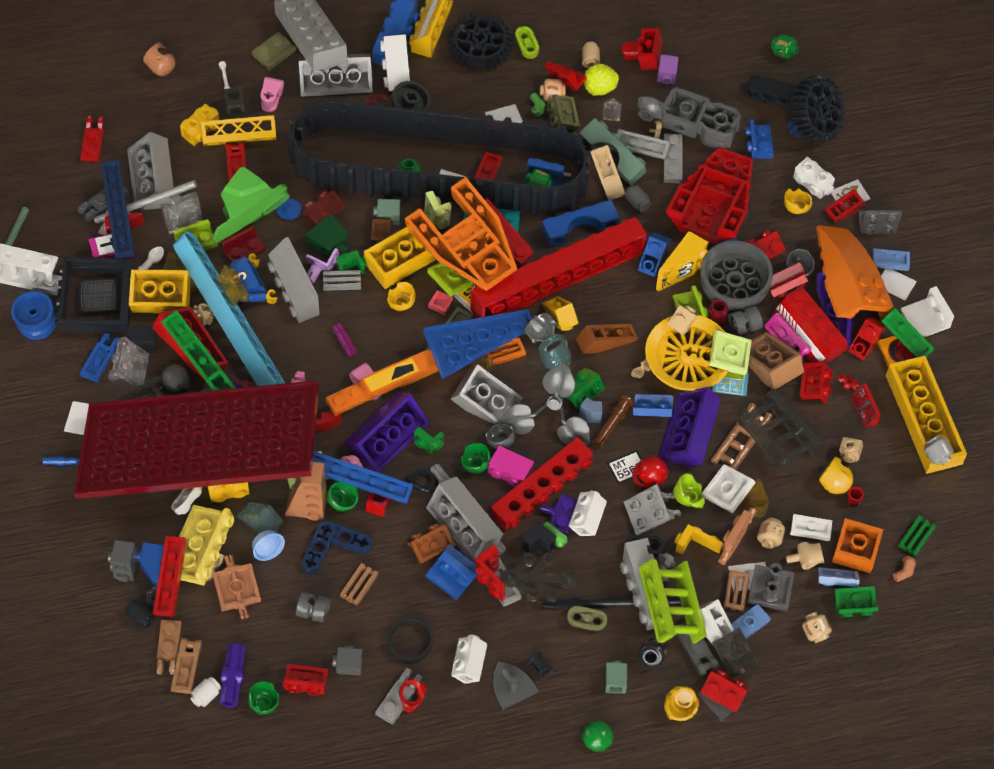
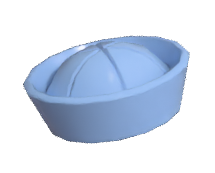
[252,530,285,561]

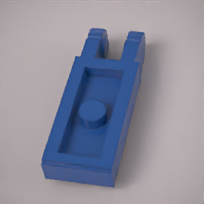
[80,333,121,383]

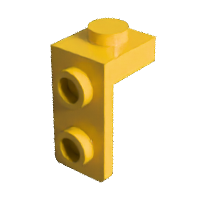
[674,524,723,555]

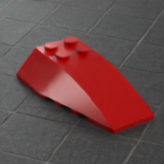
[666,147,753,244]

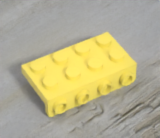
[179,505,234,585]

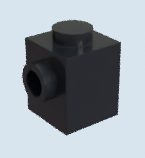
[127,325,157,353]

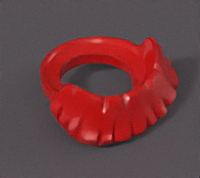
[399,680,427,713]

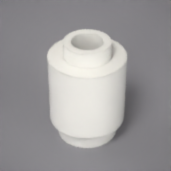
[190,677,221,707]

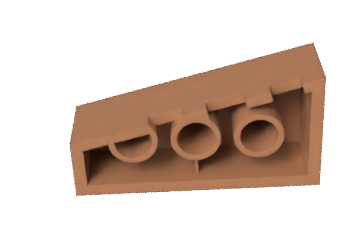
[285,462,327,521]

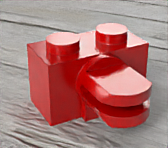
[621,28,663,70]

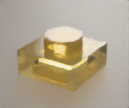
[471,356,494,373]

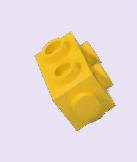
[180,104,219,146]

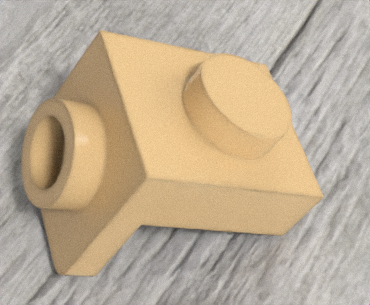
[668,305,699,335]

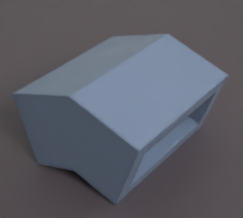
[579,398,602,423]

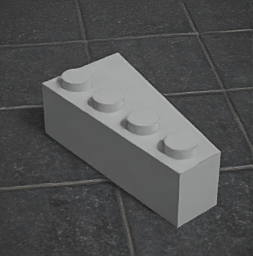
[620,538,672,630]

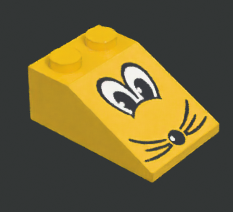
[656,231,708,291]

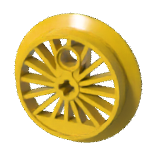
[645,314,729,391]

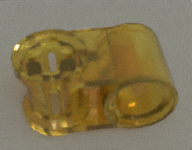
[744,478,769,518]

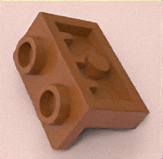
[407,523,455,564]

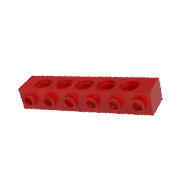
[490,437,593,531]

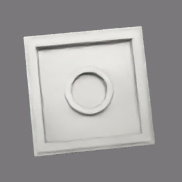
[702,464,755,513]

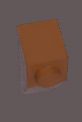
[576,324,638,354]

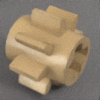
[193,303,214,327]

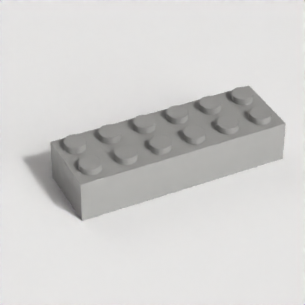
[274,0,347,72]

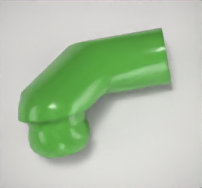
[530,92,546,117]
[543,522,567,547]

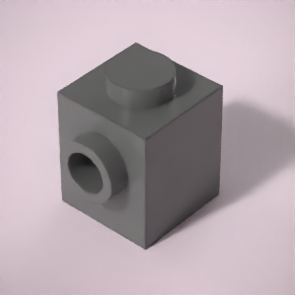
[333,646,363,676]

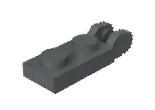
[77,187,129,221]

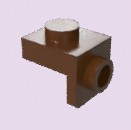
[371,219,391,245]

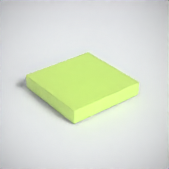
[709,330,752,375]

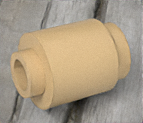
[582,42,600,69]

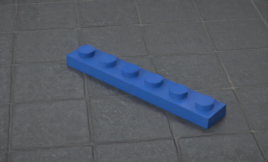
[313,451,413,504]

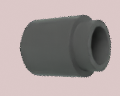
[625,185,652,212]

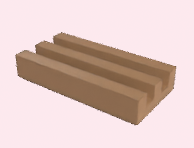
[340,563,379,606]
[723,570,749,612]

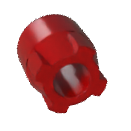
[847,487,864,507]

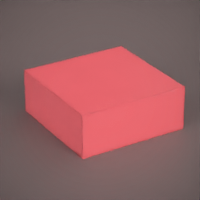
[428,290,454,316]

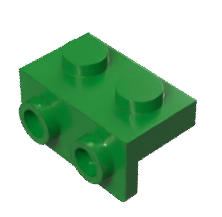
[564,368,605,411]
[834,586,879,617]

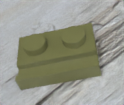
[252,32,296,71]

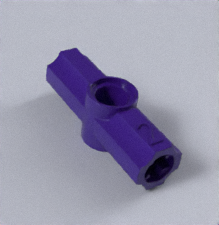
[220,643,246,707]

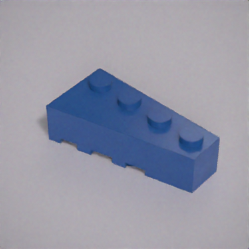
[372,0,420,66]

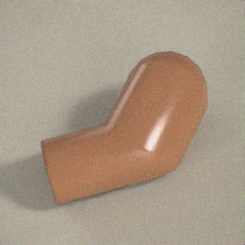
[893,556,916,582]

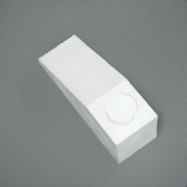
[700,599,746,663]

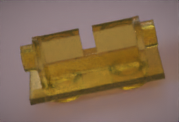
[218,265,249,306]

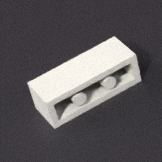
[380,35,410,91]

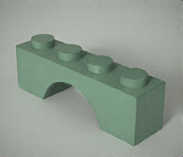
[579,118,647,186]

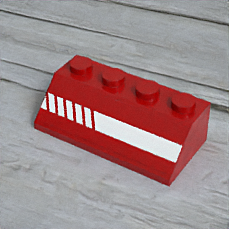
[772,285,848,363]

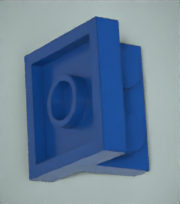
[425,544,476,601]

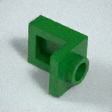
[336,250,367,275]
[414,427,444,454]

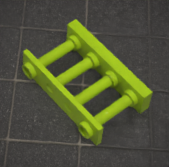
[638,559,707,644]

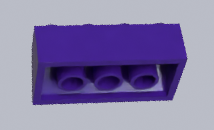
[659,387,721,467]
[345,392,430,473]

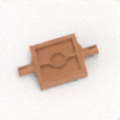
[718,507,757,565]
[212,555,261,619]

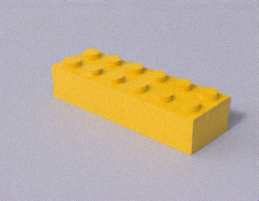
[886,356,967,474]

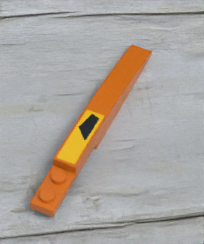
[326,349,438,416]

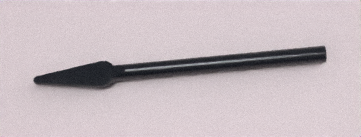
[541,597,682,610]

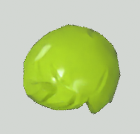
[673,473,705,508]

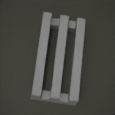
[323,270,361,291]

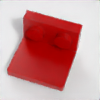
[475,544,506,602]

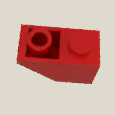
[848,316,887,361]

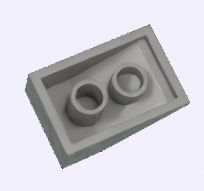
[450,364,523,425]

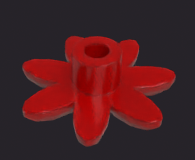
[838,374,860,390]

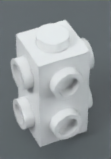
[793,157,835,199]
[569,491,607,536]
[451,635,487,684]

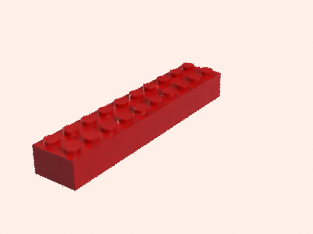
[470,217,647,318]

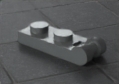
[677,622,719,676]

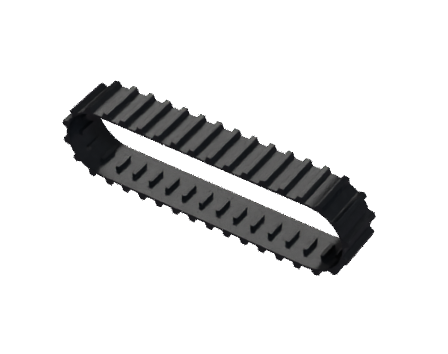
[287,97,591,217]

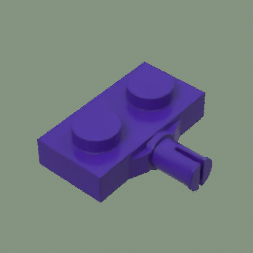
[540,494,578,536]

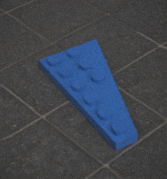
[423,309,532,379]

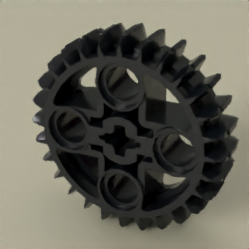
[447,12,513,72]
[790,75,846,143]

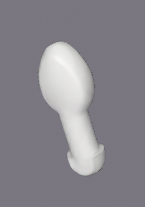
[137,247,164,270]

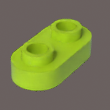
[515,27,539,59]

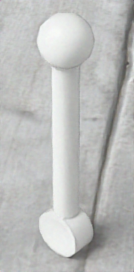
[219,61,231,93]

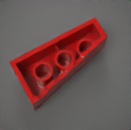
[485,198,534,269]
[152,307,229,381]

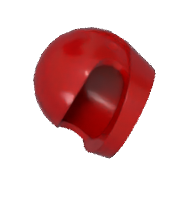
[632,456,668,489]

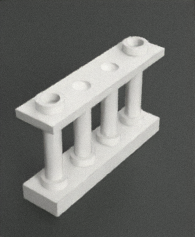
[0,244,62,296]

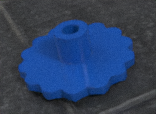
[276,199,302,221]

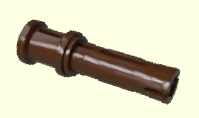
[592,394,635,448]

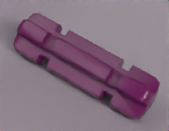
[333,323,357,357]

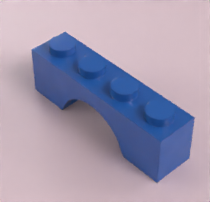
[542,200,619,248]

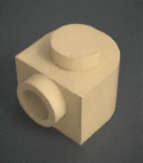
[839,437,863,463]

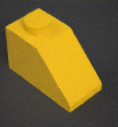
[542,296,579,331]

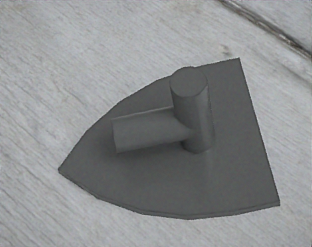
[493,661,539,710]

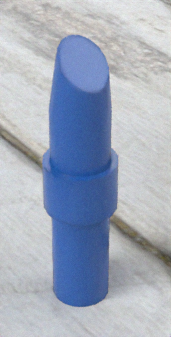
[43,456,80,466]

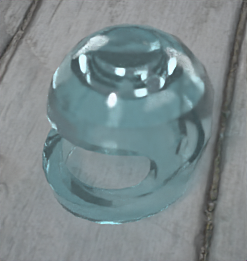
[539,334,572,370]

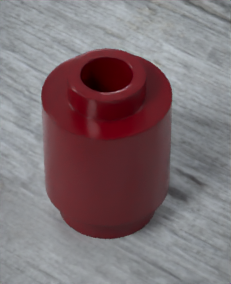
[708,300,728,326]

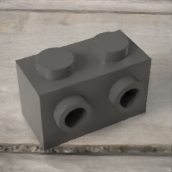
[108,540,138,582]

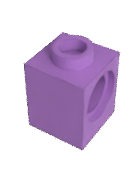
[657,54,679,85]

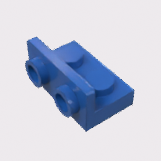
[745,119,773,159]
[633,394,673,417]

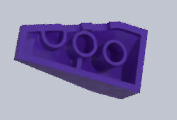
[816,273,855,347]

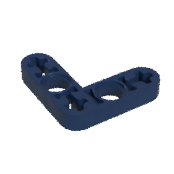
[302,521,372,575]

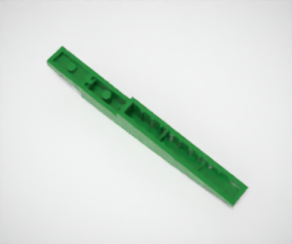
[161,310,236,391]

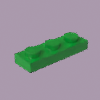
[881,308,935,358]

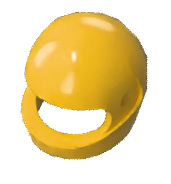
[818,456,853,494]

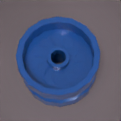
[11,291,57,340]

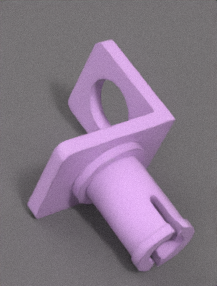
[306,248,340,284]

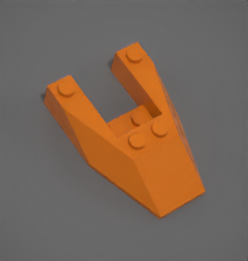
[405,177,517,291]

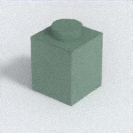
[374,199,400,225]
[605,661,627,694]

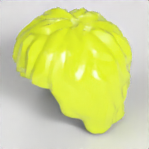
[584,64,619,96]

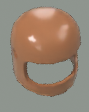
[143,42,176,76]

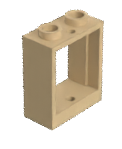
[590,145,626,200]

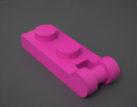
[764,313,812,360]

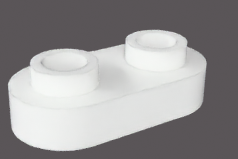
[171,487,202,515]

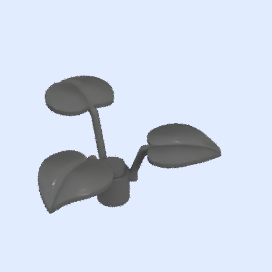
[501,362,590,445]

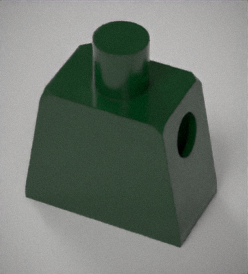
[305,213,351,258]

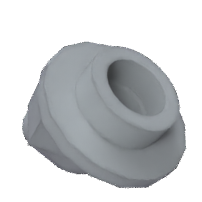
[658,553,676,582]

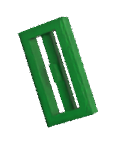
[898,515,936,557]

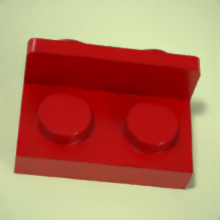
[544,61,587,91]
[800,361,833,403]

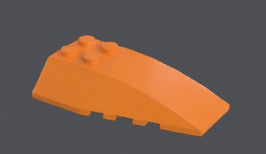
[816,225,894,320]

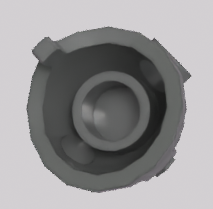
[525,313,558,344]

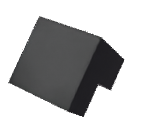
[521,521,557,556]

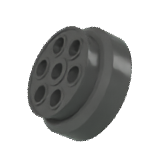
[700,241,773,312]

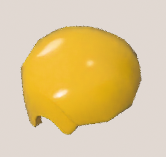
[784,188,812,214]
[387,282,416,311]

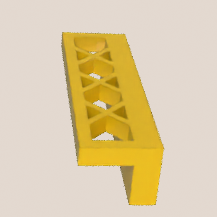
[201,115,276,146]

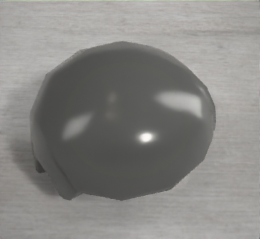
[786,248,815,277]
[161,364,192,393]
[486,424,515,450]

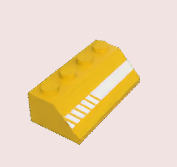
[409,0,453,58]

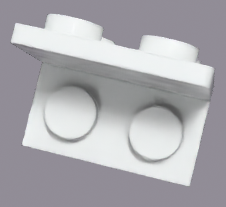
[900,286,954,337]

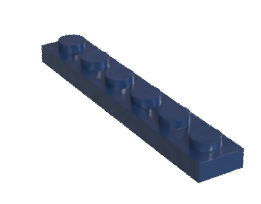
[101,160,134,259]

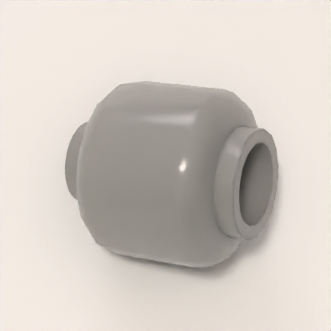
[924,435,954,465]

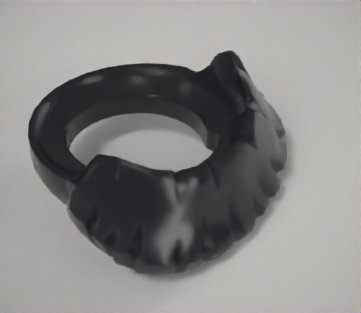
[405,470,436,493]

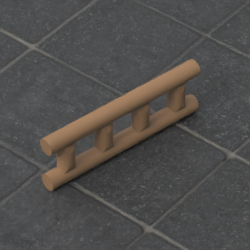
[710,403,773,470]

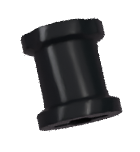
[526,651,553,679]

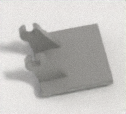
[624,484,681,535]

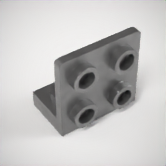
[858,210,902,235]

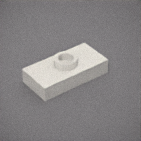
[790,514,833,541]

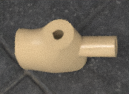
[786,542,824,569]

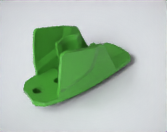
[213,167,290,244]

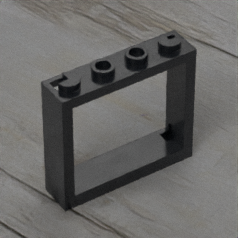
[55,257,134,333]

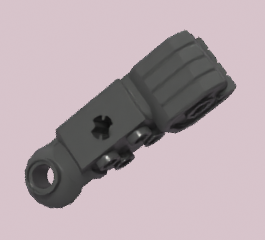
[637,87,741,150]

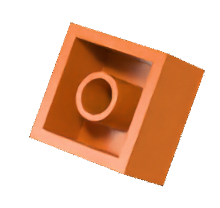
[832,518,883,574]

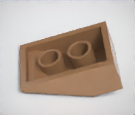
[748,332,804,390]

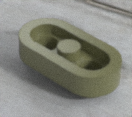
[567,606,607,631]

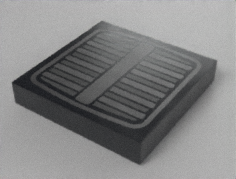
[79,278,118,316]

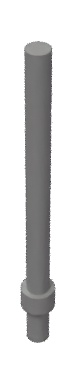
[94,180,197,224]

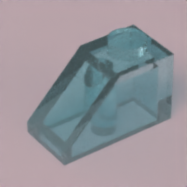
[237,502,283,533]

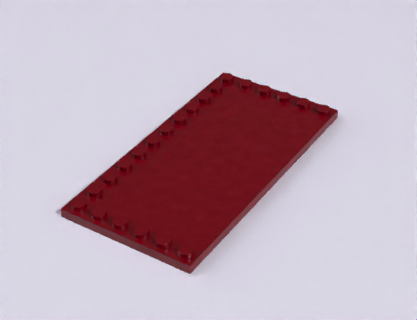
[74,380,319,499]

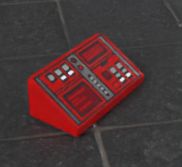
[851,383,881,428]

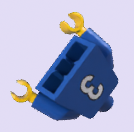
[222,253,277,304]

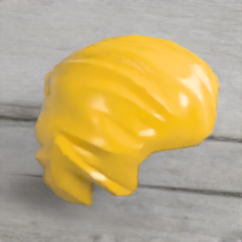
[664,686,699,721]

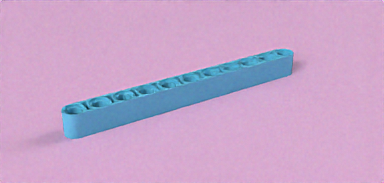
[173,231,285,386]

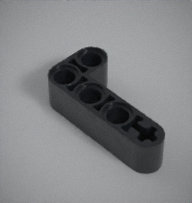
[743,75,796,110]

